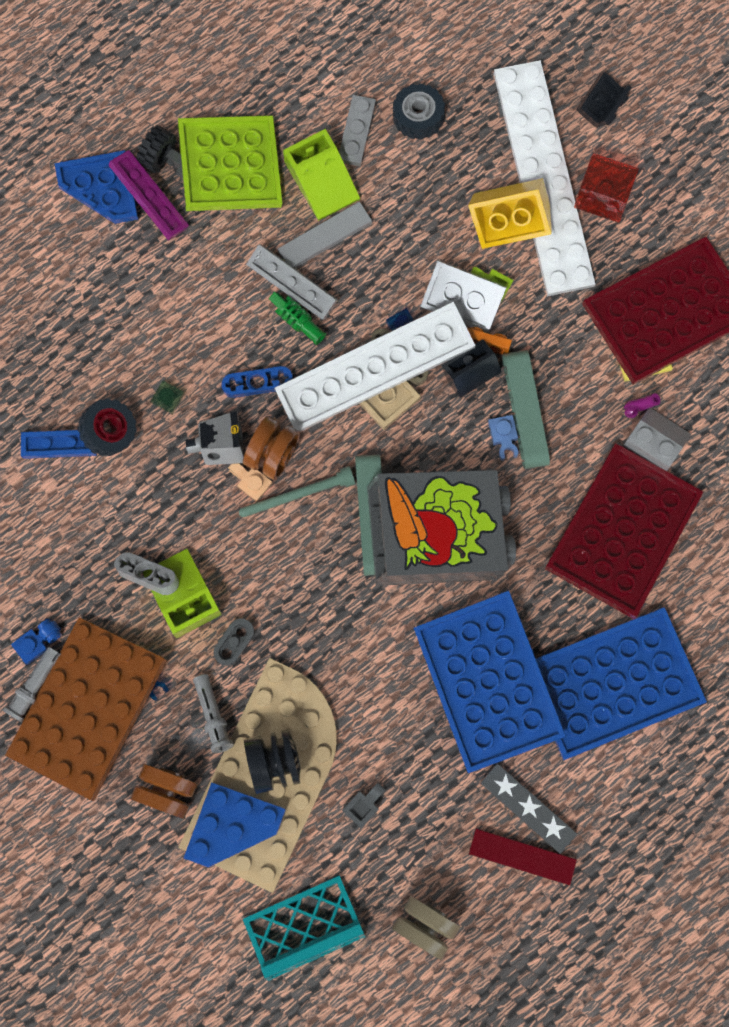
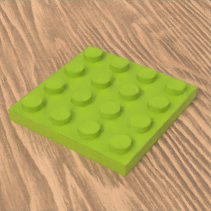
[178,116,282,211]

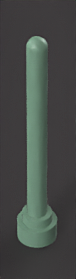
[239,466,356,517]

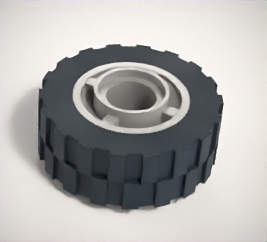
[393,83,445,140]

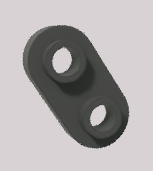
[213,619,254,666]

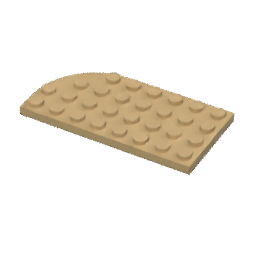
[178,658,337,893]

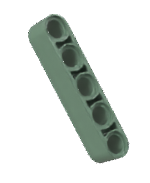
[502,350,550,469]
[355,454,382,576]

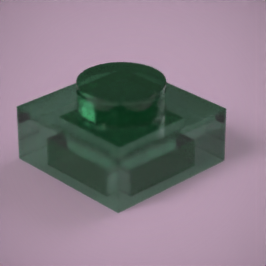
[150,381,185,415]

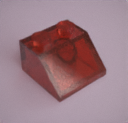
[574,153,639,223]

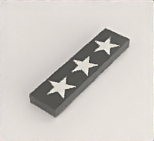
[480,764,577,854]

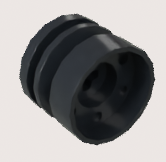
[244,729,301,794]

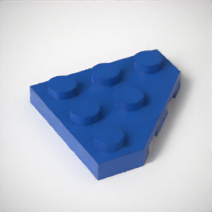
[54,150,138,224]
[183,782,286,868]

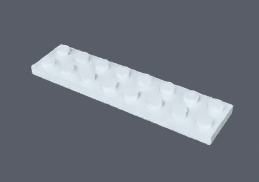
[275,302,475,432]

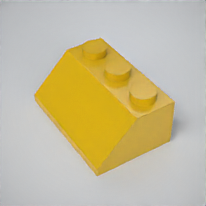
[468,178,552,249]

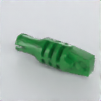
[269,292,326,345]

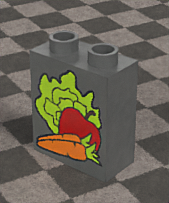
[367,470,516,586]

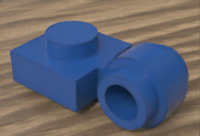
[11,618,62,665]

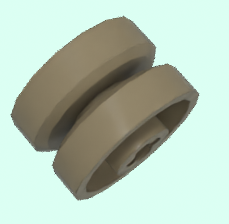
[391,896,461,960]

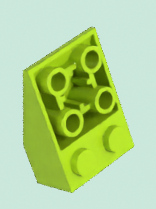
[283,129,360,221]
[143,549,222,639]

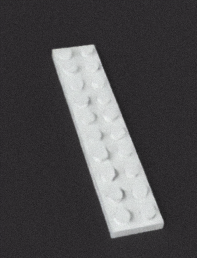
[494,60,595,296]

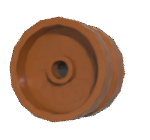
[243,416,300,480]
[130,764,198,819]

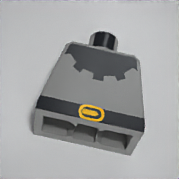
[185,411,244,465]

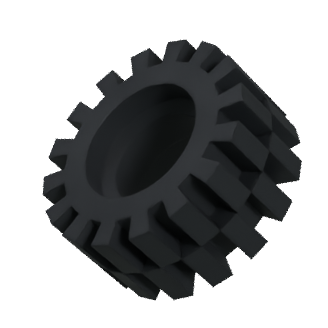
[136,125,177,173]

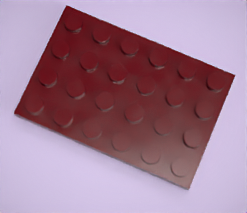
[582,237,729,385]
[545,443,704,620]

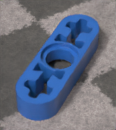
[221,366,293,398]

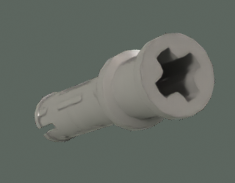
[2,647,61,723]
[193,674,234,753]

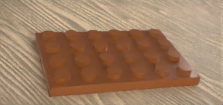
[5,617,167,801]

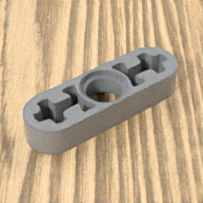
[114,552,179,595]

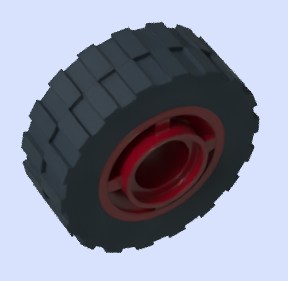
[78,399,137,456]

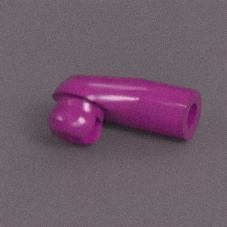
[624,393,661,418]

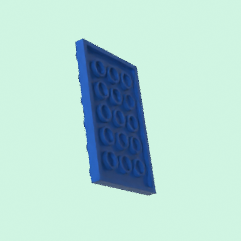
[414,591,566,774]
[536,607,707,761]

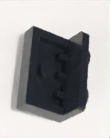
[576,71,632,128]

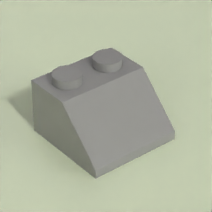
[623,408,691,471]

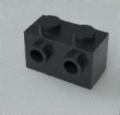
[441,339,502,398]

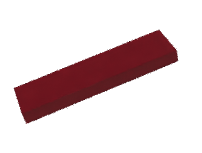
[468,829,577,886]

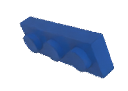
[21,430,97,459]

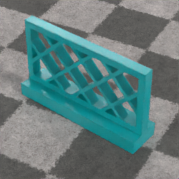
[243,875,366,981]

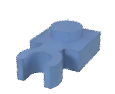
[488,415,518,461]

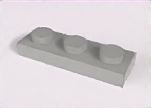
[339,95,376,167]

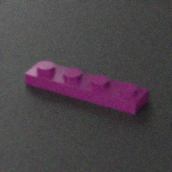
[109,150,189,241]

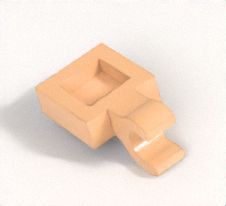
[228,463,273,502]

